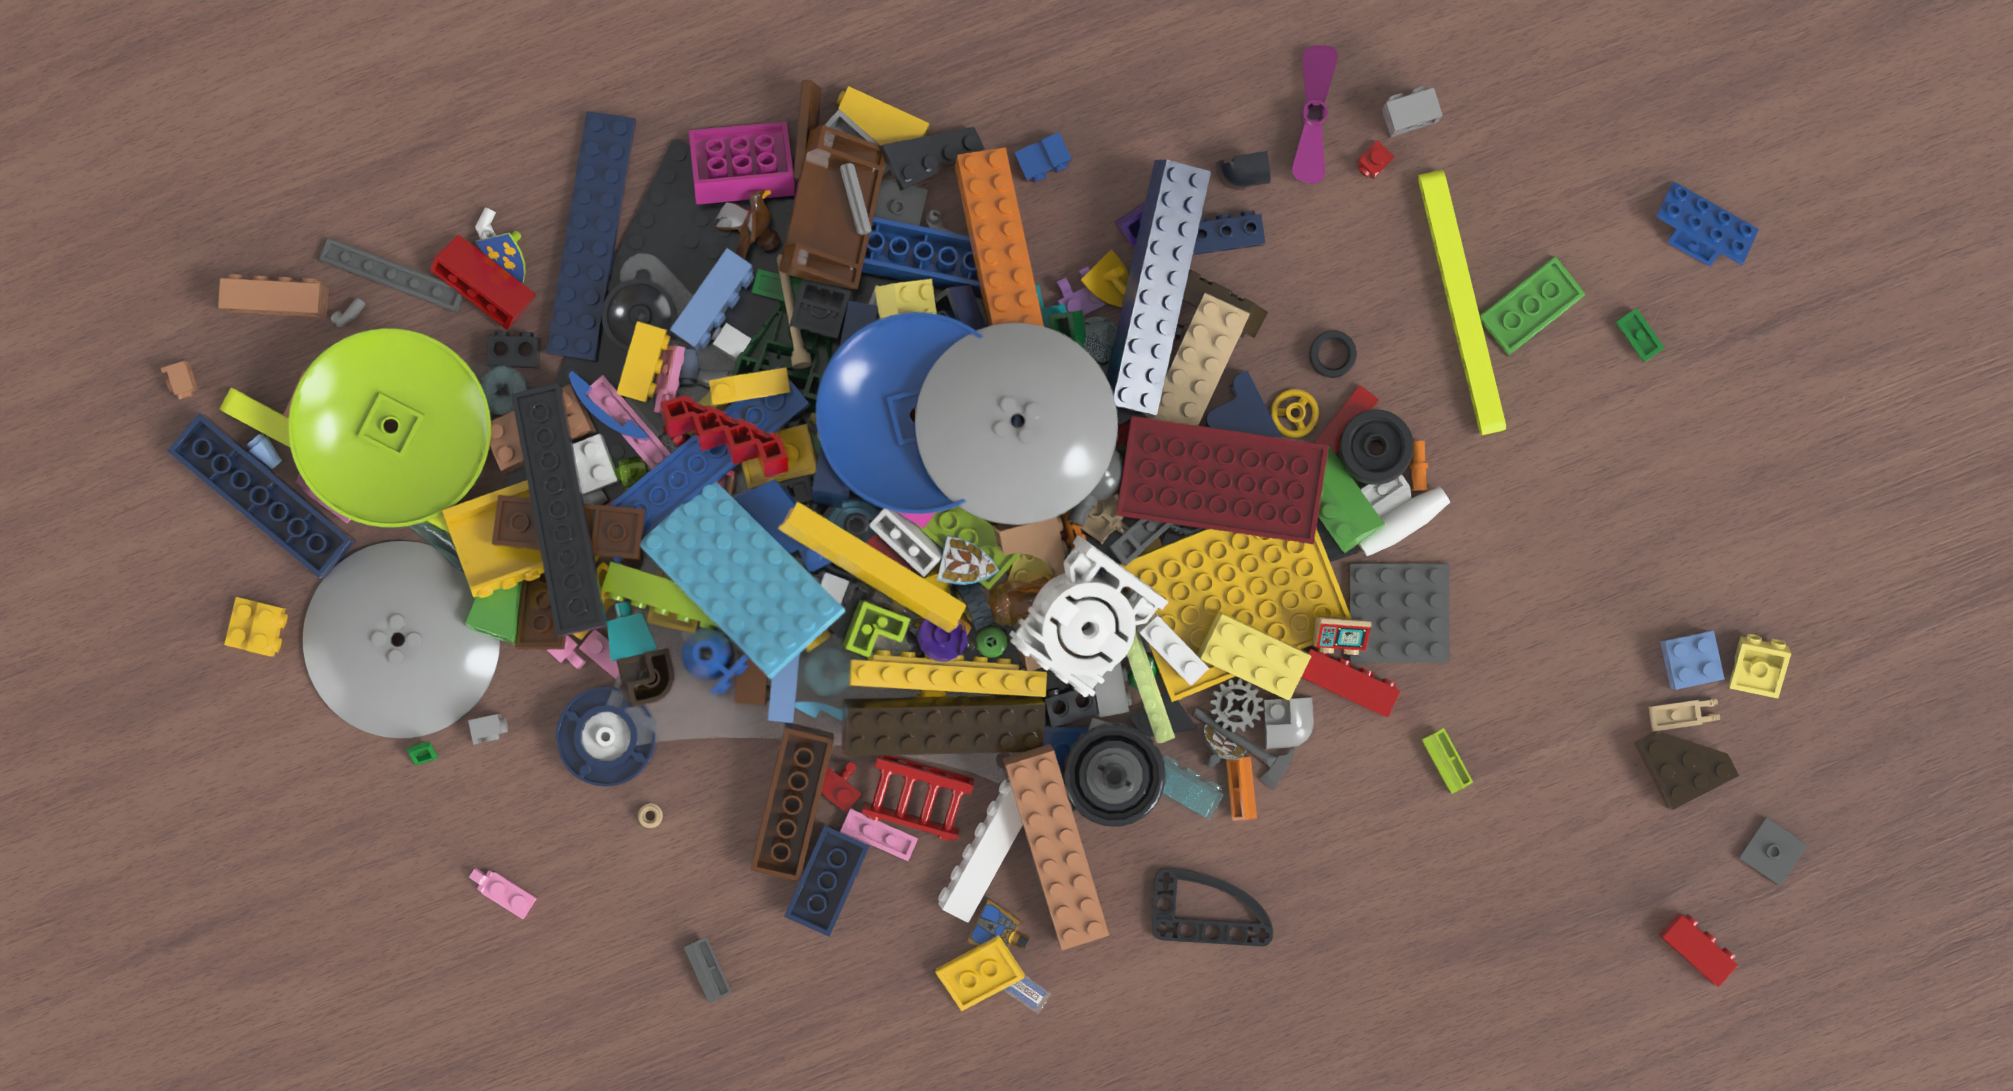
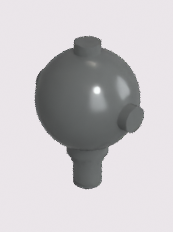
[1067,441,1124,527]

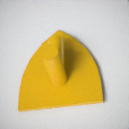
[1080,249,1129,308]

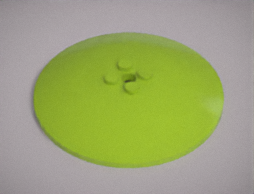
[288,328,491,527]

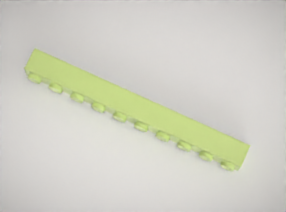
[1109,591,1175,743]

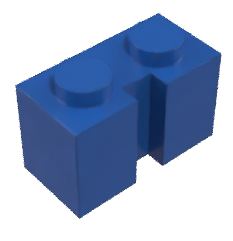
[1014,132,1072,183]

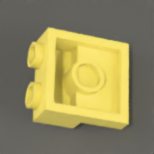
[1729,634,1791,698]

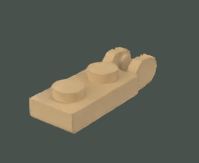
[1648,699,1720,731]

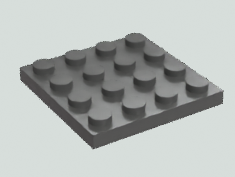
[1349,564,1449,663]

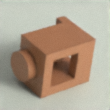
[161,361,199,400]

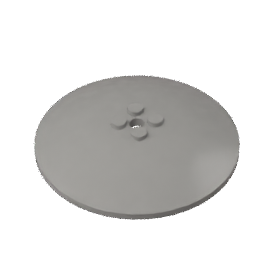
[915,323,1118,525]
[303,541,501,738]

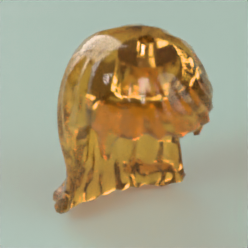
[988,576,1052,626]

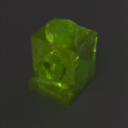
[616,456,646,490]

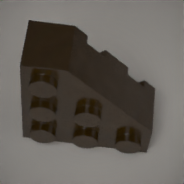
[1634,731,1739,810]

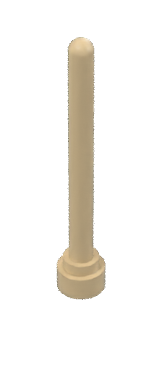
[776,254,812,369]

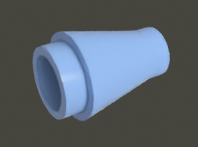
[246,433,282,470]

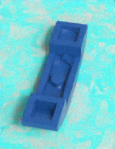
[569,371,650,441]

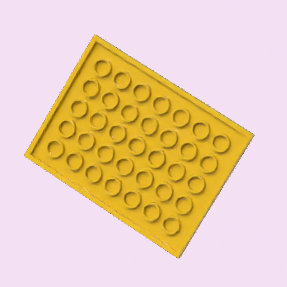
[1119,528,1352,702]

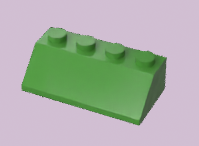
[1318,446,1385,553]

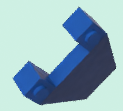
[733,479,833,572]

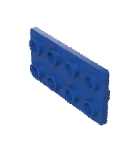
[1656,182,1759,267]

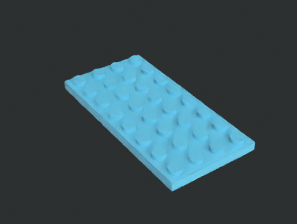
[640,482,845,679]

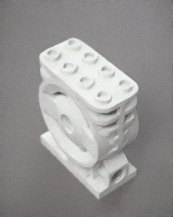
[1010,535,1168,697]

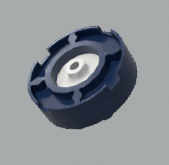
[556,687,658,786]

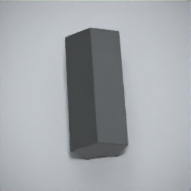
[684,936,732,1003]

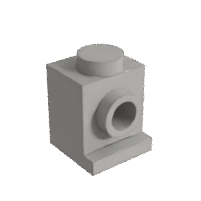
[468,714,508,745]

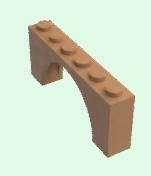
[993,516,1084,671]

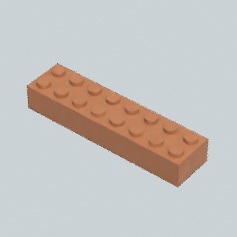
[1003,744,1109,950]

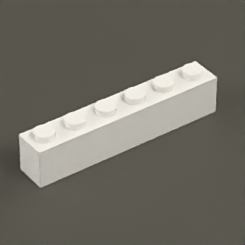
[938,778,1023,923]

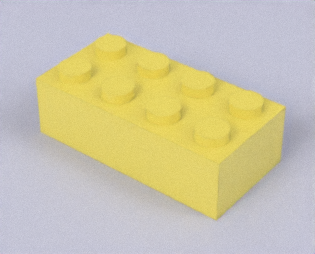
[875,279,937,319]
[1197,610,1311,701]

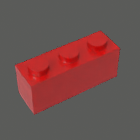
[1659,913,1738,987]

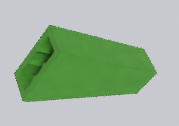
[465,581,522,645]

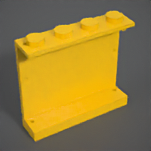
[442,480,545,598]

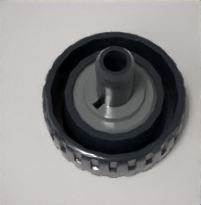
[1062,723,1166,827]

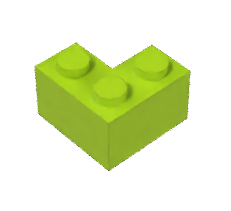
[842,600,910,657]

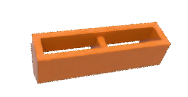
[1226,756,1257,821]

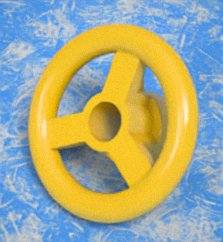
[1270,389,1319,438]

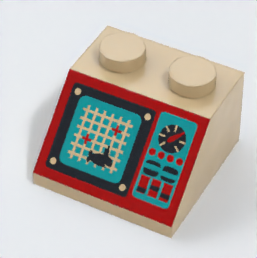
[1313,616,1371,655]

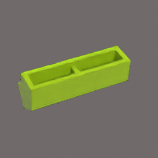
[1421,728,1473,794]

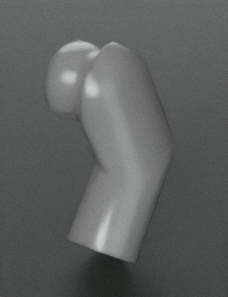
[926,210,955,233]
[331,298,366,328]

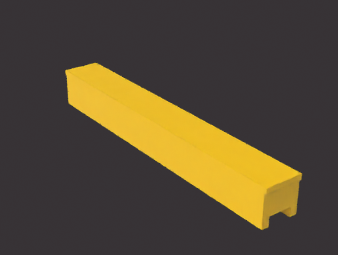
[778,502,966,633]

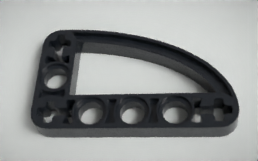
[1152,868,1273,947]

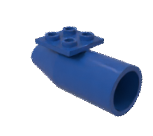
[682,629,749,696]

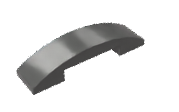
[1109,519,1172,566]

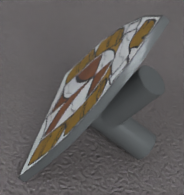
[1202,724,1247,768]

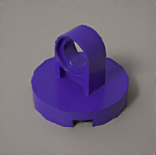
[917,619,967,662]

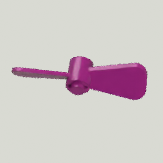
[1292,45,1338,184]

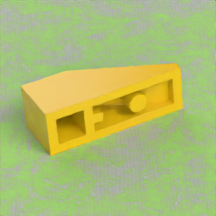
[709,368,791,405]

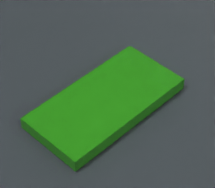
[1480,256,1586,356]

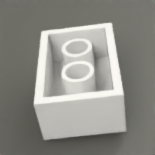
[573,434,620,495]

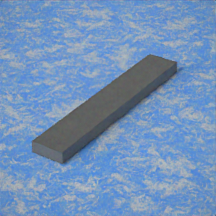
[318,237,463,313]

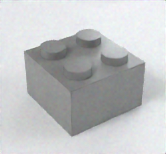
[1381,86,1443,137]

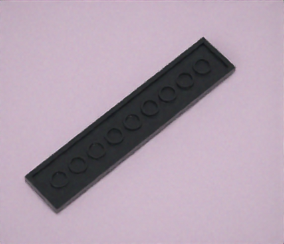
[511,383,607,637]

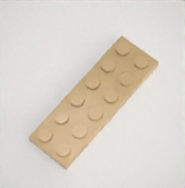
[1147,292,1250,426]

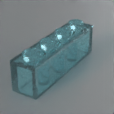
[1163,755,1224,820]

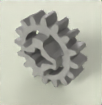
[1209,679,1264,733]

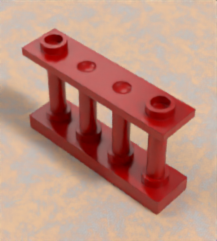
[862,755,974,841]

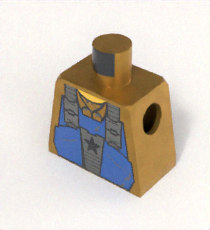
[967,898,1030,950]

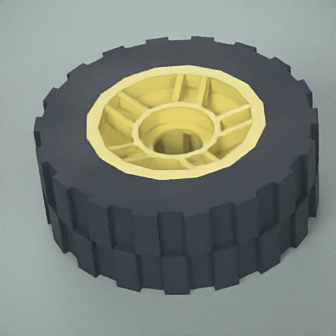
[952,583,994,631]

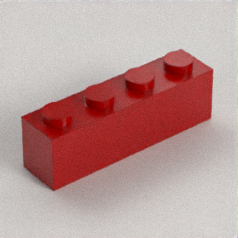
[1301,647,1400,718]

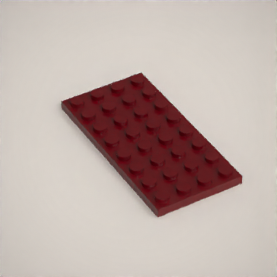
[1116,416,1329,544]

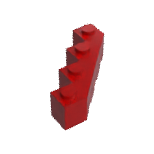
[661,395,789,478]

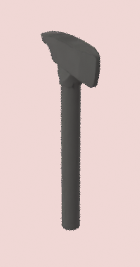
[1193,707,1295,790]

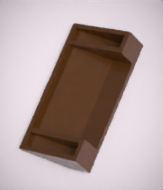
[779,125,886,290]

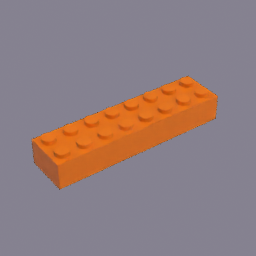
[954,147,1044,327]

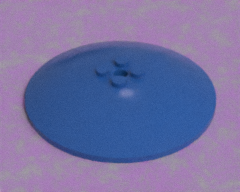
[816,312,1019,514]

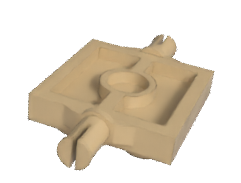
[1067,494,1130,545]

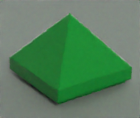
[406,741,438,765]

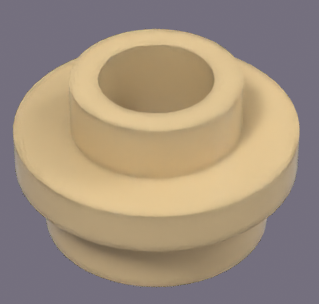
[638,803,663,828]

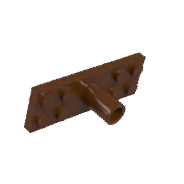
[492,495,646,560]

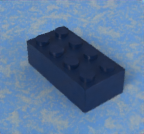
[784,824,871,937]

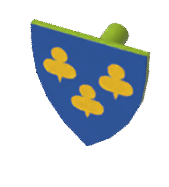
[476,231,526,284]

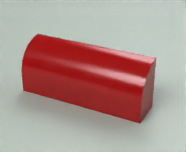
[430,234,536,330]

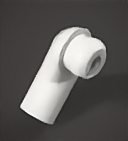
[476,207,496,239]

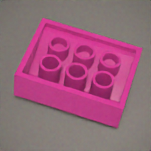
[688,121,795,204]

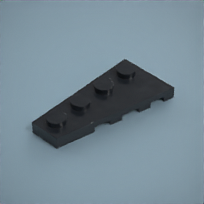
[879,127,985,191]

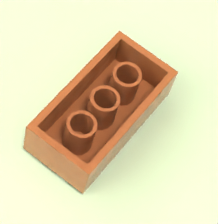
[218,274,329,318]
[490,384,596,473]

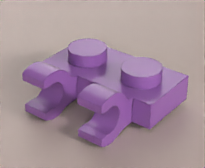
[1056,267,1107,316]

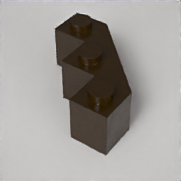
[1181,269,1268,338]

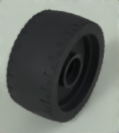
[1339,410,1414,485]

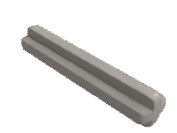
[840,163,871,235]

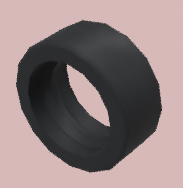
[1309,330,1357,378]

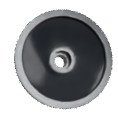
[602,278,677,351]

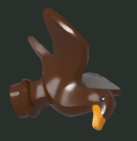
[714,189,780,259]

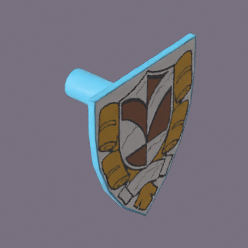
[937,536,999,584]

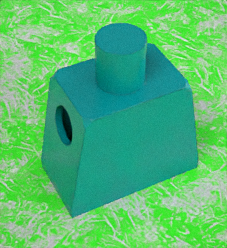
[607,601,658,662]

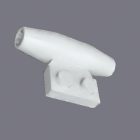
[1358,475,1450,556]

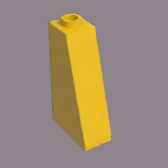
[836,86,930,145]

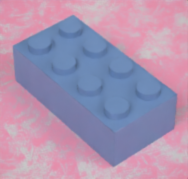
[670,248,754,352]

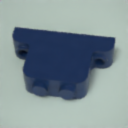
[1203,370,1282,438]

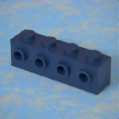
[1192,211,1265,256]

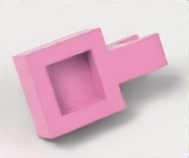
[547,635,586,669]

